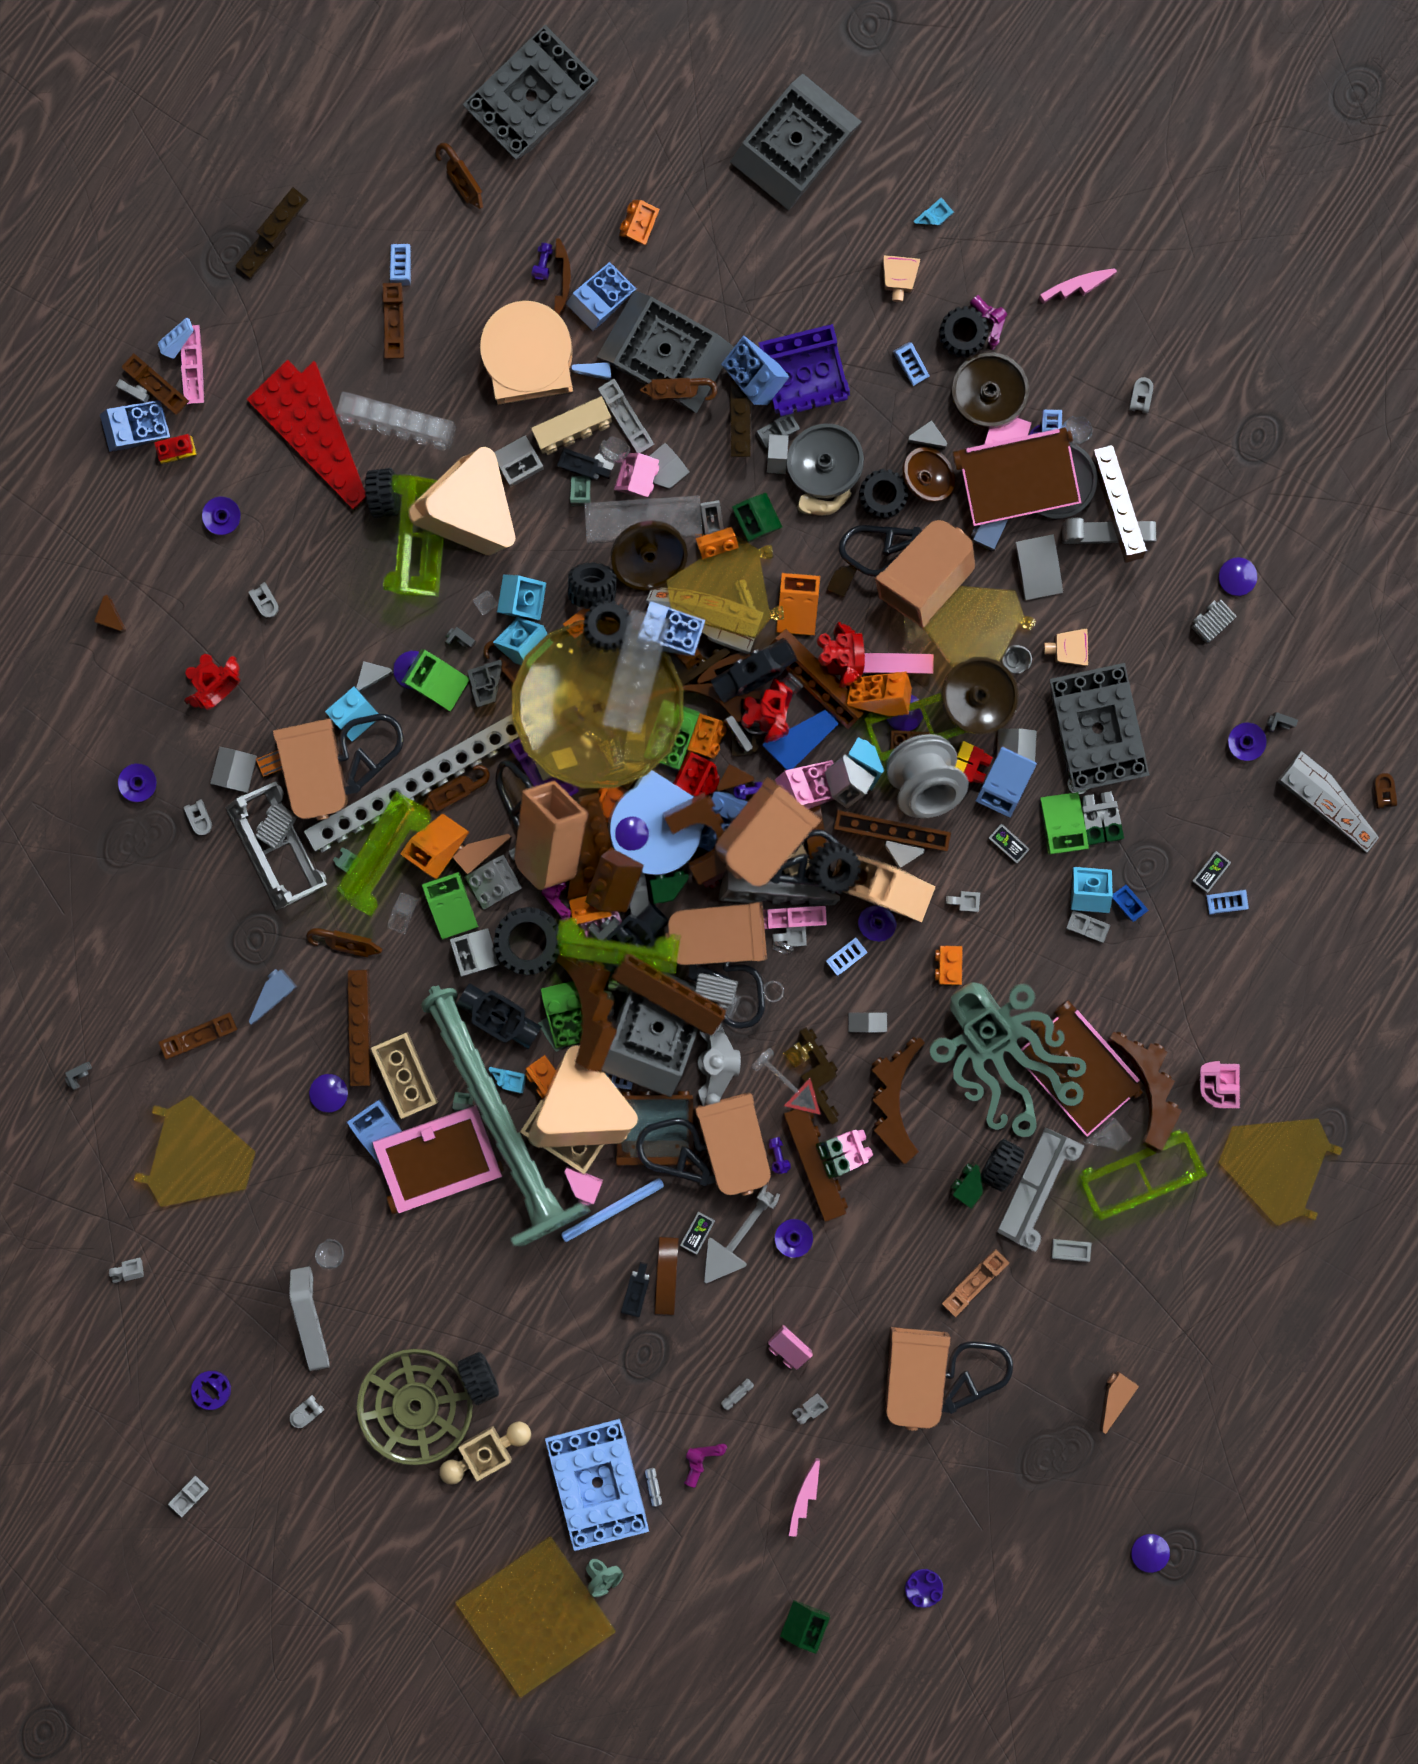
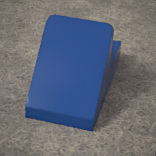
[1112,885,1148,922]

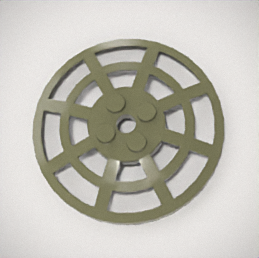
[357,1349,473,1465]

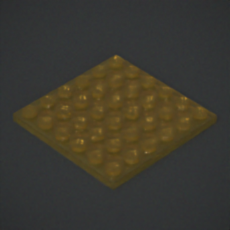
[455,1536,616,1698]

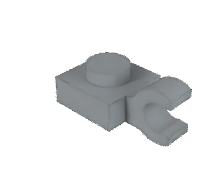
[945,891,980,912]
[772,926,807,947]
[109,1258,144,1283]
[792,1393,829,1425]

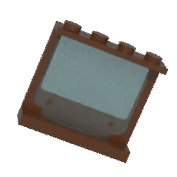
[617,1091,694,1165]

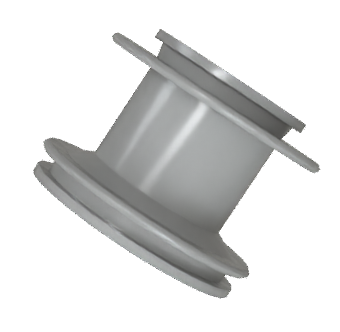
[886,734,968,818]

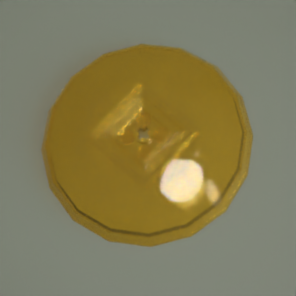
[512,620,683,788]

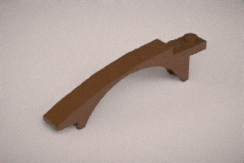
[606,684,760,723]

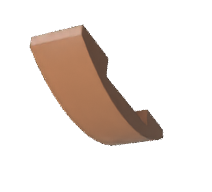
[942,1249,1010,1317]

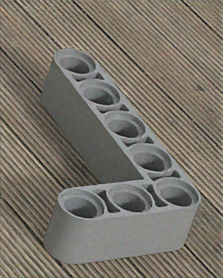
[1062,518,1156,544]
[290,1266,329,1371]

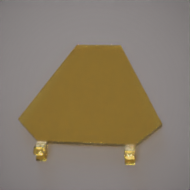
[667,536,784,639]
[924,586,1037,668]
[134,1095,256,1207]
[1219,1118,1343,1226]

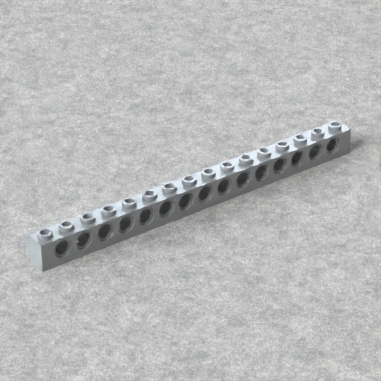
[304,680,584,853]

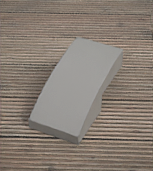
[1067,910,1111,943]
[168,1476,209,1517]

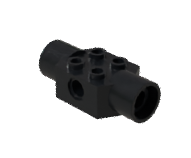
[711,637,798,703]
[590,903,669,981]
[456,983,542,1049]

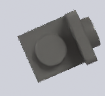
[445,627,476,648]
[1266,712,1298,732]
[588,917,620,941]
[65,1062,92,1090]

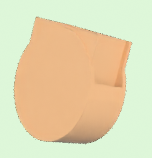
[480,301,573,405]

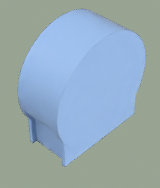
[608,768,714,874]

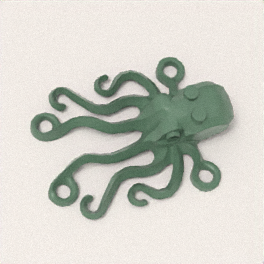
[930,982,1086,1137]

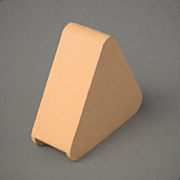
[408,447,515,555]
[832,855,935,922]
[529,1046,637,1147]

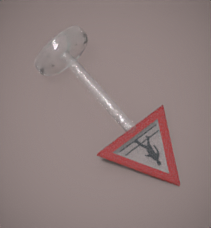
[752,1048,821,1115]

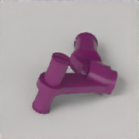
[970,295,1007,350]
[542,881,572,920]
[684,1444,727,1488]

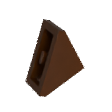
[94,595,126,632]
[717,764,755,792]

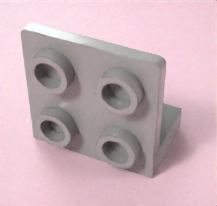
[465,855,522,909]

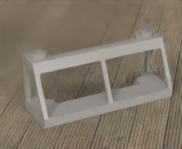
[226,781,327,911]
[997,1127,1084,1252]

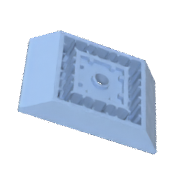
[545,1419,649,1551]

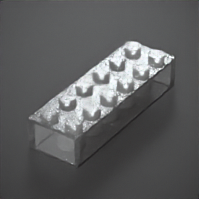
[336,391,456,451]
[584,495,702,544]
[602,609,670,733]

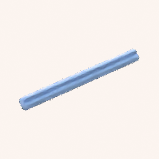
[561,1178,664,1242]

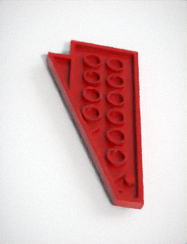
[247,360,366,510]

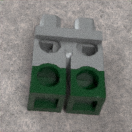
[1082,791,1124,845]

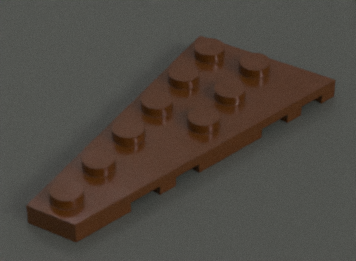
[566,793,613,900]

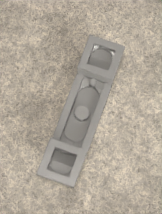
[598,379,654,453]

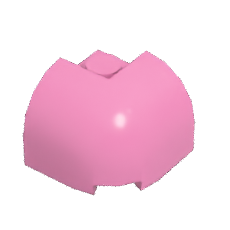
[1201,1061,1240,1108]

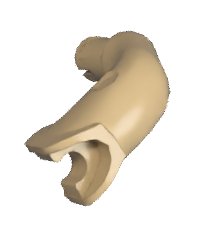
[797,489,852,516]

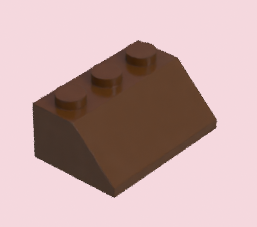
[585,847,644,912]

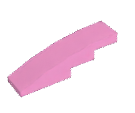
[1039,268,1117,304]
[181,325,204,404]
[863,653,934,674]
[763,906,827,929]
[788,1458,820,1537]

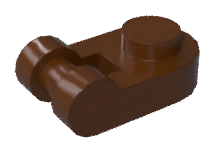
[1374,773,1397,809]

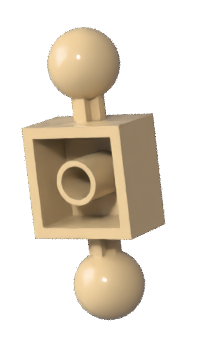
[439,1422,531,1485]

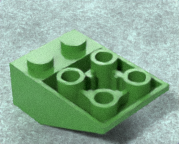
[402,649,470,712]
[644,699,700,770]
[1040,792,1089,854]
[422,872,478,939]
[541,981,583,1048]

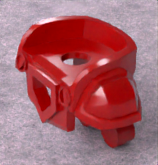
[817,622,865,688]
[184,654,241,710]
[741,679,793,743]

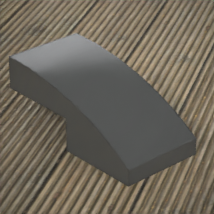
[755,414,800,449]

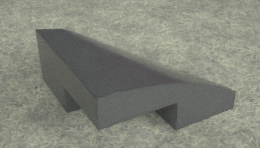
[467,660,502,707]

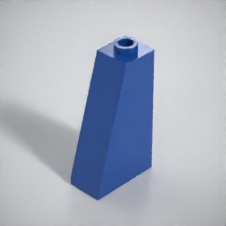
[762,710,839,770]

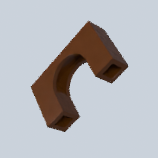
[663,793,727,884]

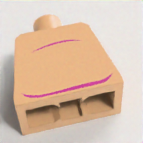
[883,255,920,302]
[1044,629,1088,667]

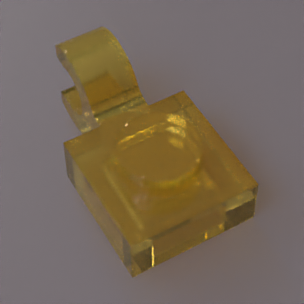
[783,1042,814,1068]

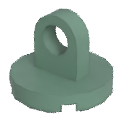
[586,1559,623,1597]

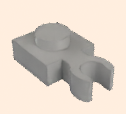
[116,379,150,403]

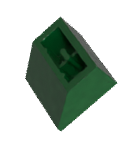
[732,493,783,544]
[650,871,689,904]
[950,1162,983,1209]
[780,1600,830,1654]

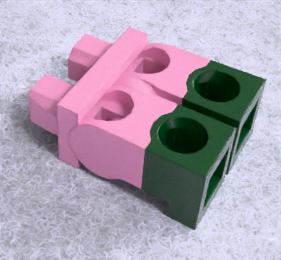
[816,1130,873,1179]

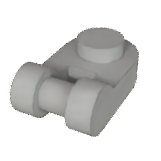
[1129,377,1153,414]
[248,582,279,618]
[184,799,212,835]
[290,1395,325,1428]

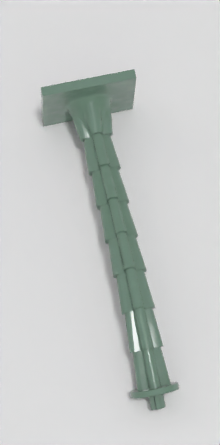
[421,985,591,1247]

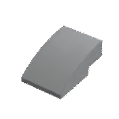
[1015,534,1063,600]

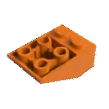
[777,573,820,636]
[847,671,912,716]
[400,814,469,879]

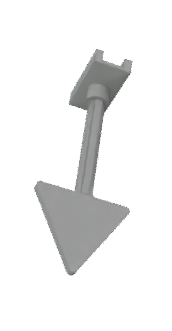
[704,1185,780,1283]

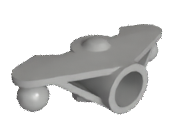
[697,1023,741,1106]

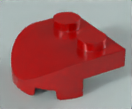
[673,751,720,796]

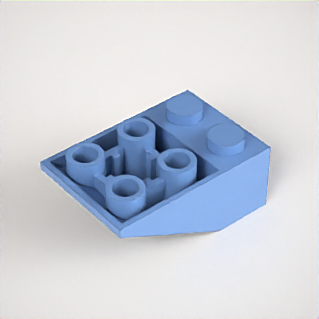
[566,262,636,331]
[721,336,789,405]
[100,400,170,452]
[636,601,705,656]
[976,747,1037,817]
[698,791,748,852]
[347,1099,402,1168]

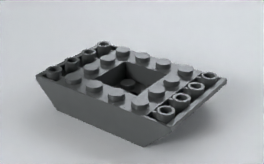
[462,25,599,160]
[730,74,862,211]
[597,290,734,414]
[1049,663,1150,792]
[601,971,698,1097]

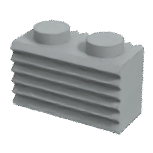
[1191,600,1237,644]
[255,804,298,849]
[695,973,738,1008]

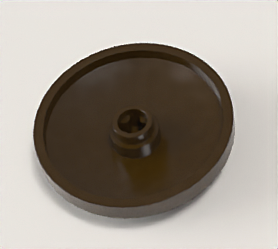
[952,352,1029,429]
[610,520,688,590]
[941,657,1019,735]

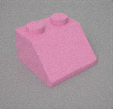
[614,453,659,497]
[565,1166,603,1206]
[768,1325,813,1370]

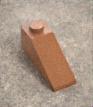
[453,834,512,874]
[1101,1371,1139,1434]

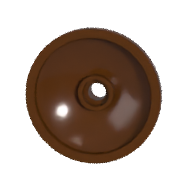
[902,447,955,502]

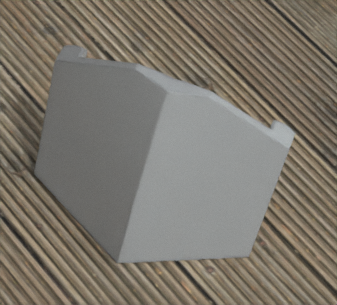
[649,443,690,489]

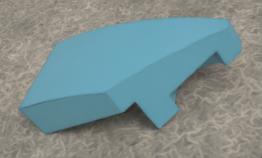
[914,198,954,225]
[489,1067,527,1093]

